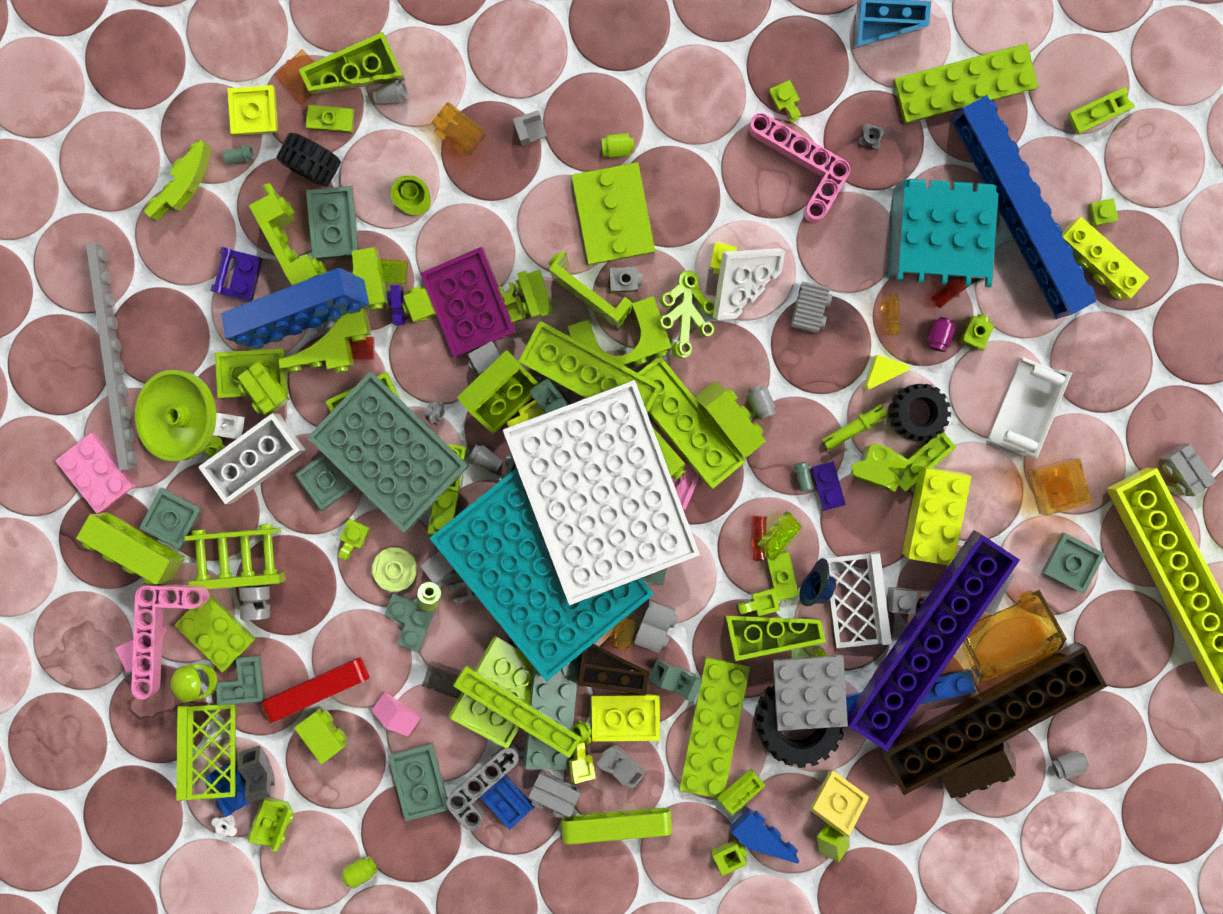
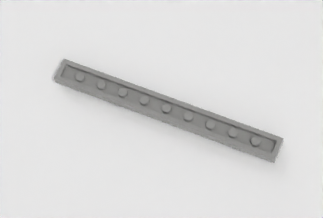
[86,243,138,471]

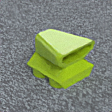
[850,443,908,492]

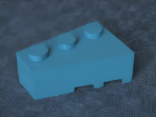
[853,0,931,49]

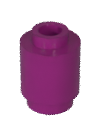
[927,317,956,352]

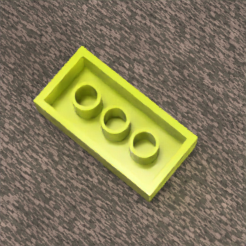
[902,465,972,565]

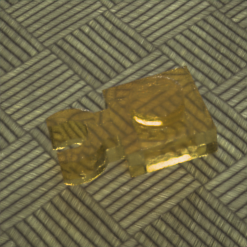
[882,294,900,335]

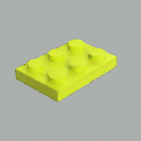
[592,694,660,741]

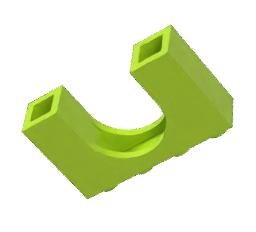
[567,296,672,366]

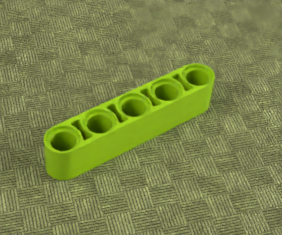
[560,808,673,844]

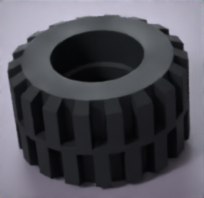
[276,133,341,187]
[888,383,951,441]

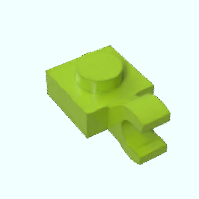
[769,80,801,123]
[338,519,370,560]
[737,588,780,616]

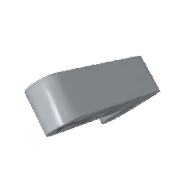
[447,743,520,831]

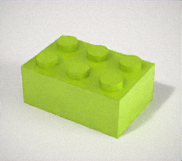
[457,350,539,434]

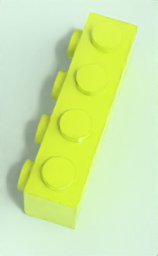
[1062,217,1149,301]

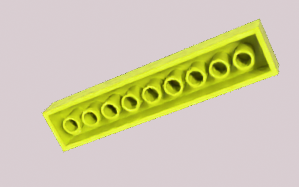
[1106,468,1223,694]

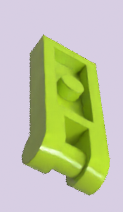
[1067,87,1135,135]

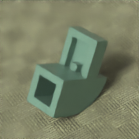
[530,378,571,413]
[648,659,702,702]

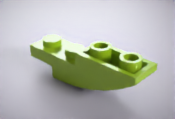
[144,140,211,221]
[427,443,466,535]

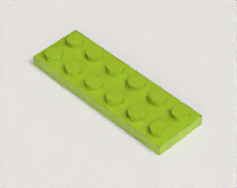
[893,43,1038,124]
[518,321,662,414]
[638,357,746,490]
[679,656,750,798]

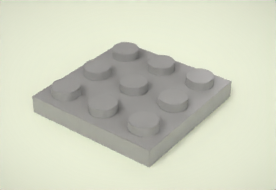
[772,655,848,731]

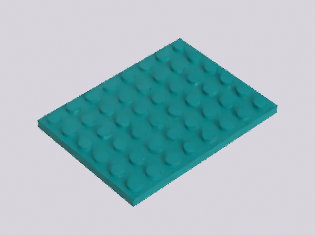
[429,468,654,681]

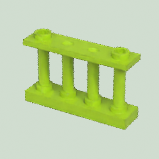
[184,524,285,589]

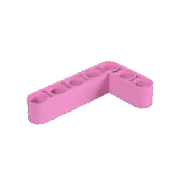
[748,113,850,223]
[131,584,209,700]

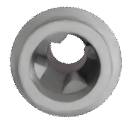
[373,80,408,104]
[467,443,503,472]

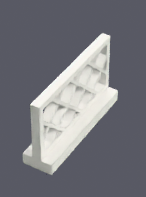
[825,551,892,648]

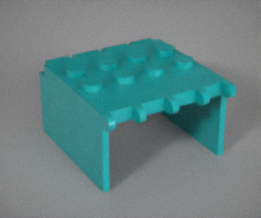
[887,179,999,288]

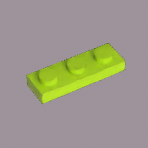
[893,432,956,492]

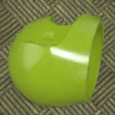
[169,664,217,702]

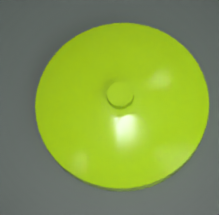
[135,370,216,461]

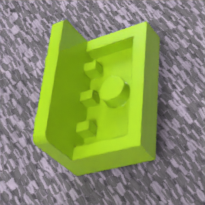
[515,270,554,320]
[247,797,294,852]

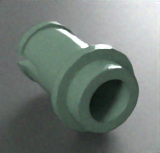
[223,144,254,165]
[793,462,814,492]

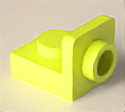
[709,242,737,276]

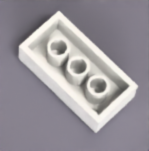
[198,413,306,504]

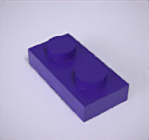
[811,461,846,511]

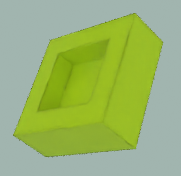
[1088,198,1118,227]

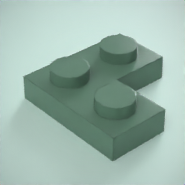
[385,593,436,652]
[216,655,265,706]

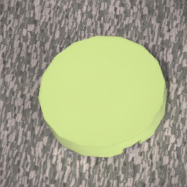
[372,547,418,592]

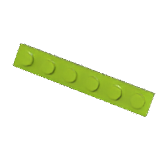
[453,665,582,758]

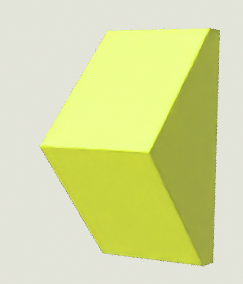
[863,355,910,390]

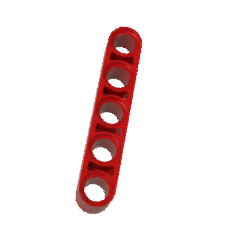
[260,657,370,723]

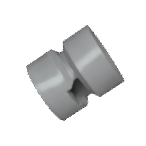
[239,585,271,620]

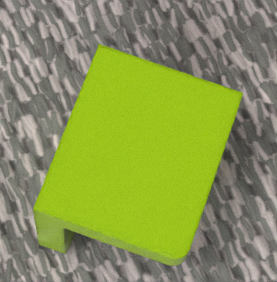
[817,823,850,862]

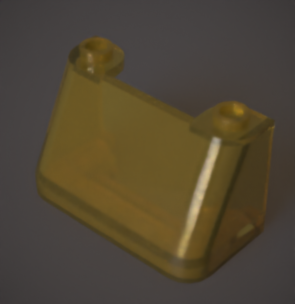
[961,590,1067,684]

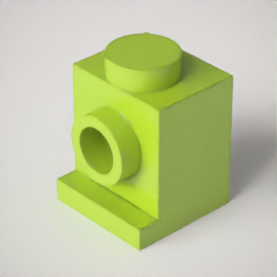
[958,314,995,351]
[711,839,748,876]

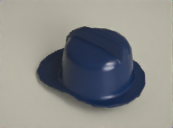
[799,558,836,607]

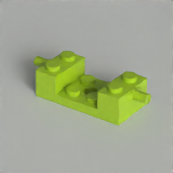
[249,183,327,286]

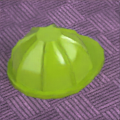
[390,175,431,215]

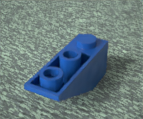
[730,807,800,864]

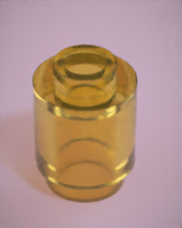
[611,617,638,651]

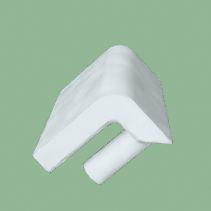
[987,357,1072,458]

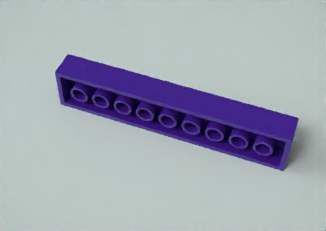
[847,530,1020,751]

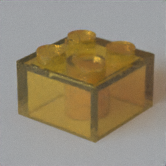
[1027,458,1092,515]

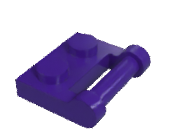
[210,247,263,302]

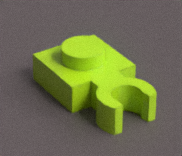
[499,282,529,323]

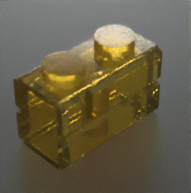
[431,102,486,155]

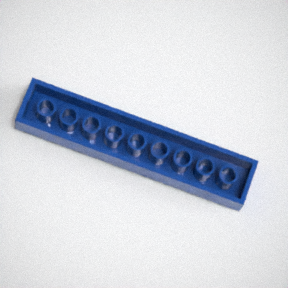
[951,95,1097,319]

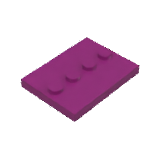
[420,247,517,358]

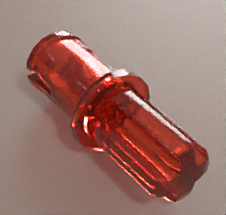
[931,277,975,309]
[751,516,769,561]

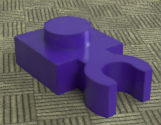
[387,285,405,326]

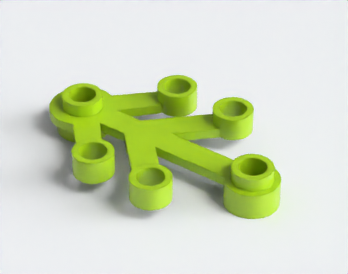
[657,270,715,359]

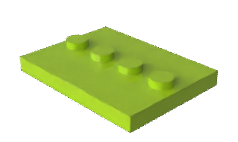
[571,162,655,265]
[448,636,533,749]

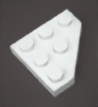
[713,248,785,320]

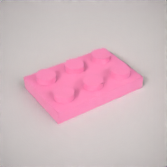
[55,433,135,513]

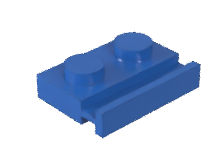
[480,774,534,830]

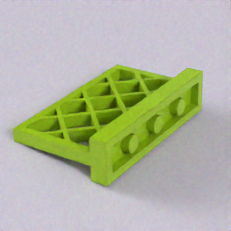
[176,704,236,801]

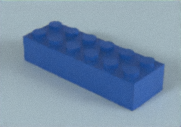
[221,268,369,349]

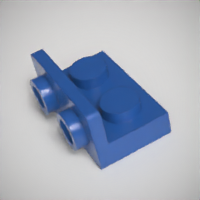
[205,761,250,817]

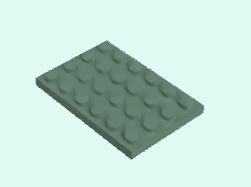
[307,371,469,533]

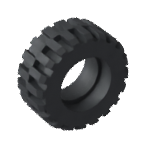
[755,686,844,768]

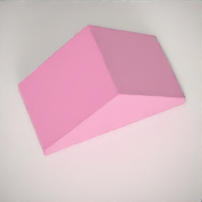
[371,692,422,736]

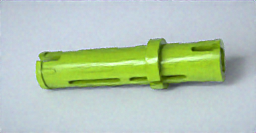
[822,404,888,451]

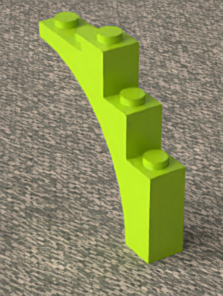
[278,247,388,373]

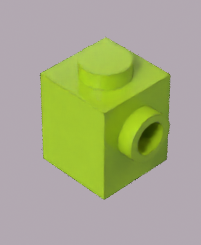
[402,286,437,324]

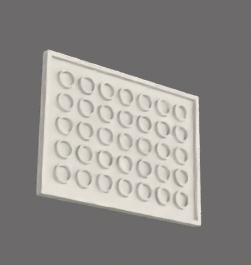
[503,380,700,605]

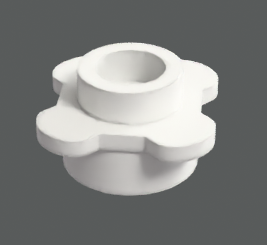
[212,815,237,840]

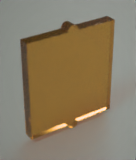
[275,49,314,104]

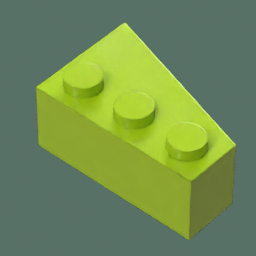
[694,381,766,458]

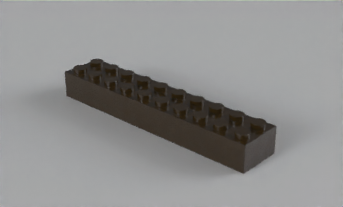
[877,642,1108,795]

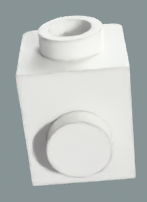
[213,413,245,439]

